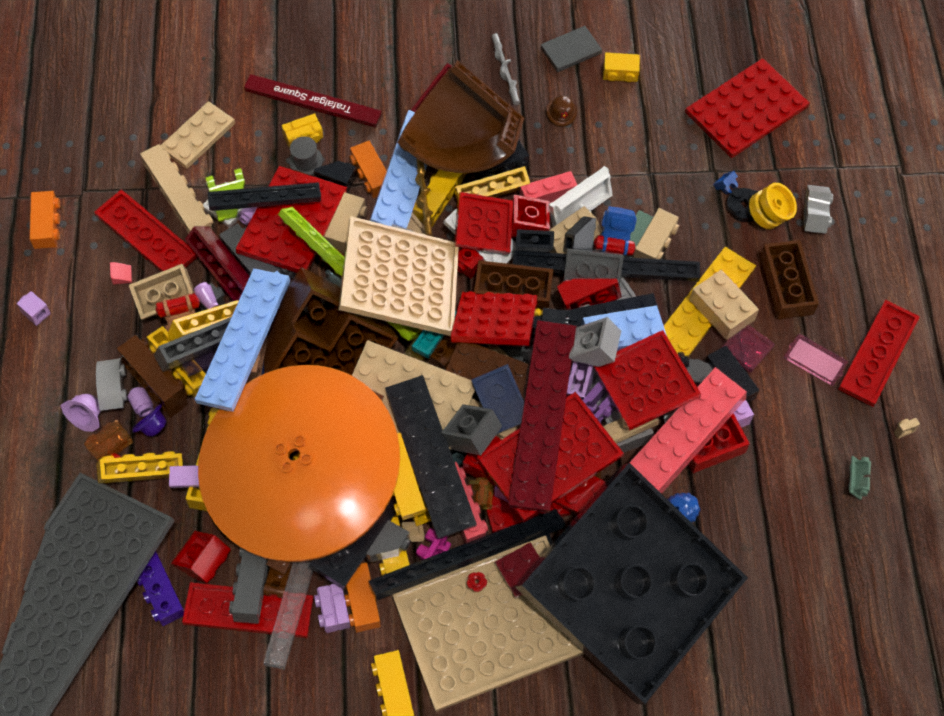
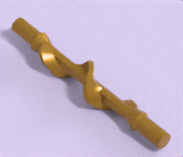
[415,158,433,236]

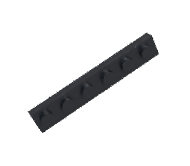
[208,182,321,211]

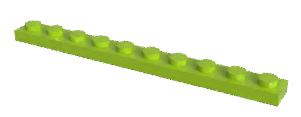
[278,207,421,341]

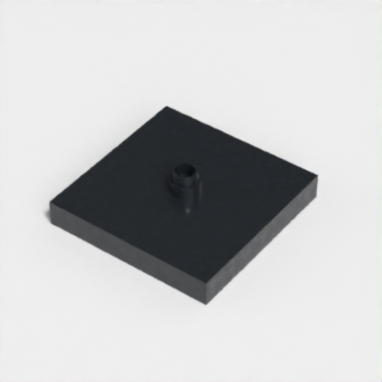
[515,463,748,704]

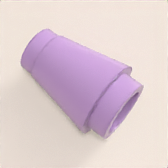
[193,282,219,309]

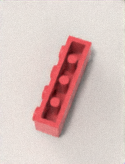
[455,462,488,544]

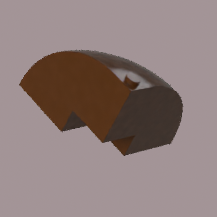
[264,267,398,376]

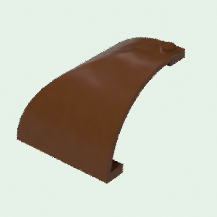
[397,60,524,173]

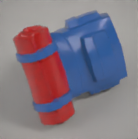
[594,206,637,257]

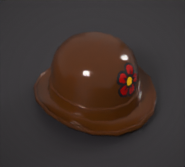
[546,95,578,127]

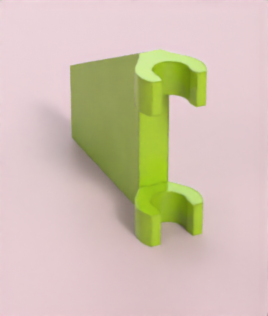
[206,168,245,222]

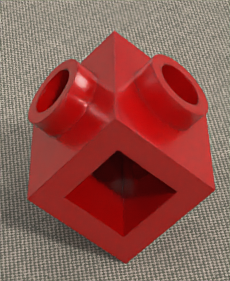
[457,248,484,279]

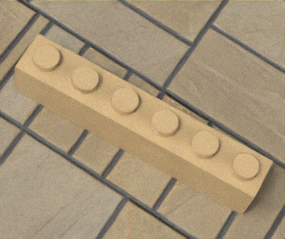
[140,144,214,234]

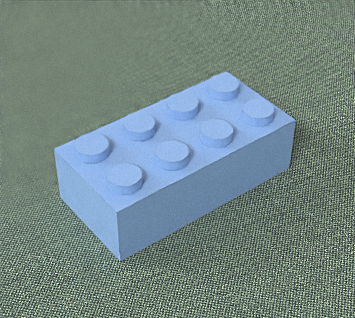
[581,306,667,351]

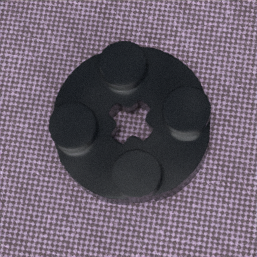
[726,188,758,222]

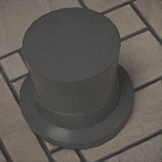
[289,136,323,176]

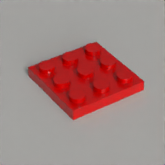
[455,192,513,255]

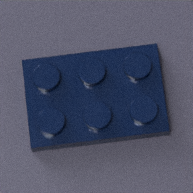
[471,364,524,435]

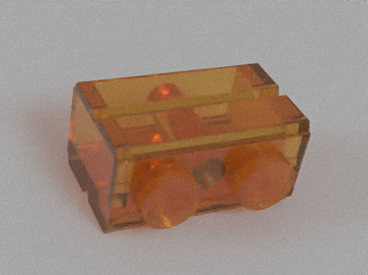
[84,420,133,462]

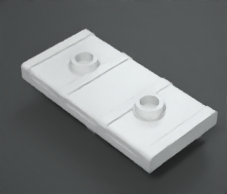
[549,166,613,227]

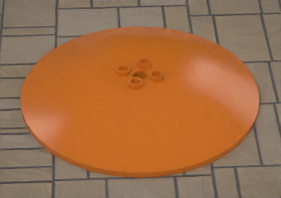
[198,365,400,562]

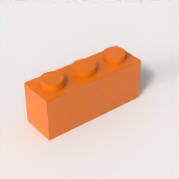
[349,140,387,199]
[30,191,60,249]
[344,563,381,633]

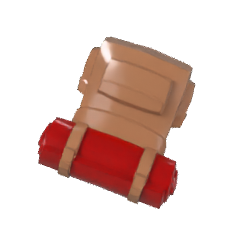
[155,293,200,331]

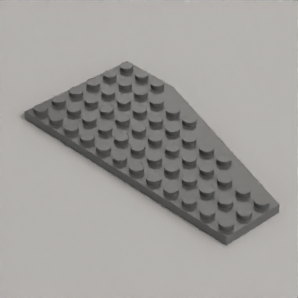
[0,473,175,716]

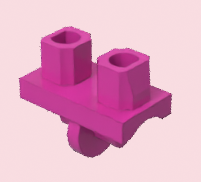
[416,528,452,560]

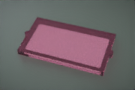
[784,334,848,386]

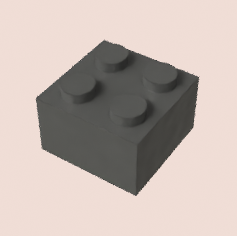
[441,404,502,456]

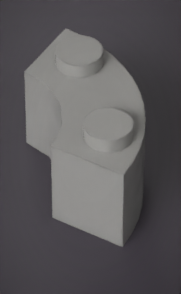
[804,185,833,233]
[96,359,128,411]

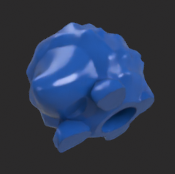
[668,492,700,523]

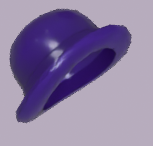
[132,404,166,437]

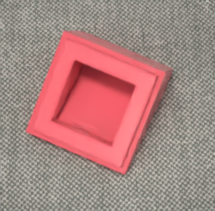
[110,262,132,285]

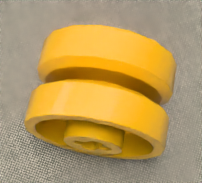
[749,183,797,229]

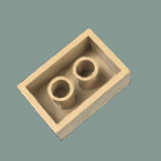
[689,270,759,340]

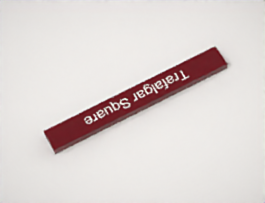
[244,74,382,128]

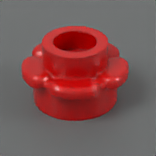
[467,572,487,592]

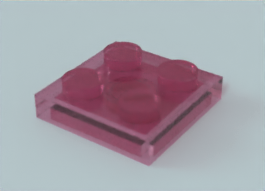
[722,325,775,373]

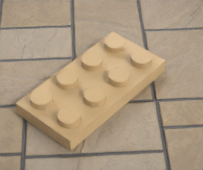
[160,101,235,169]

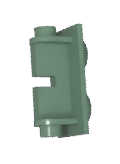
[848,456,871,500]

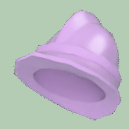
[61,394,100,432]

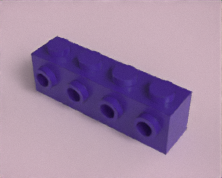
[137,551,184,626]

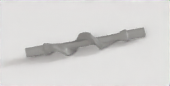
[492,33,520,105]

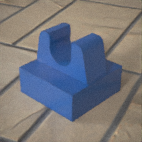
[713,171,738,194]

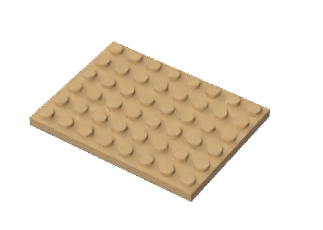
[392,535,584,712]

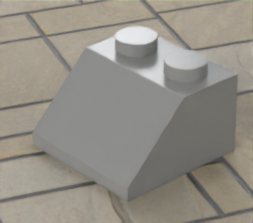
[569,317,621,367]

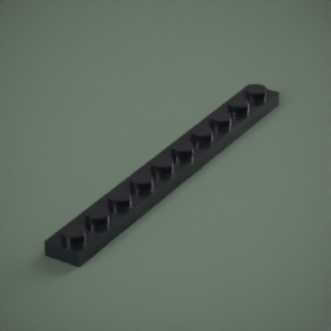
[513,251,700,282]
[474,293,659,347]
[368,509,565,600]

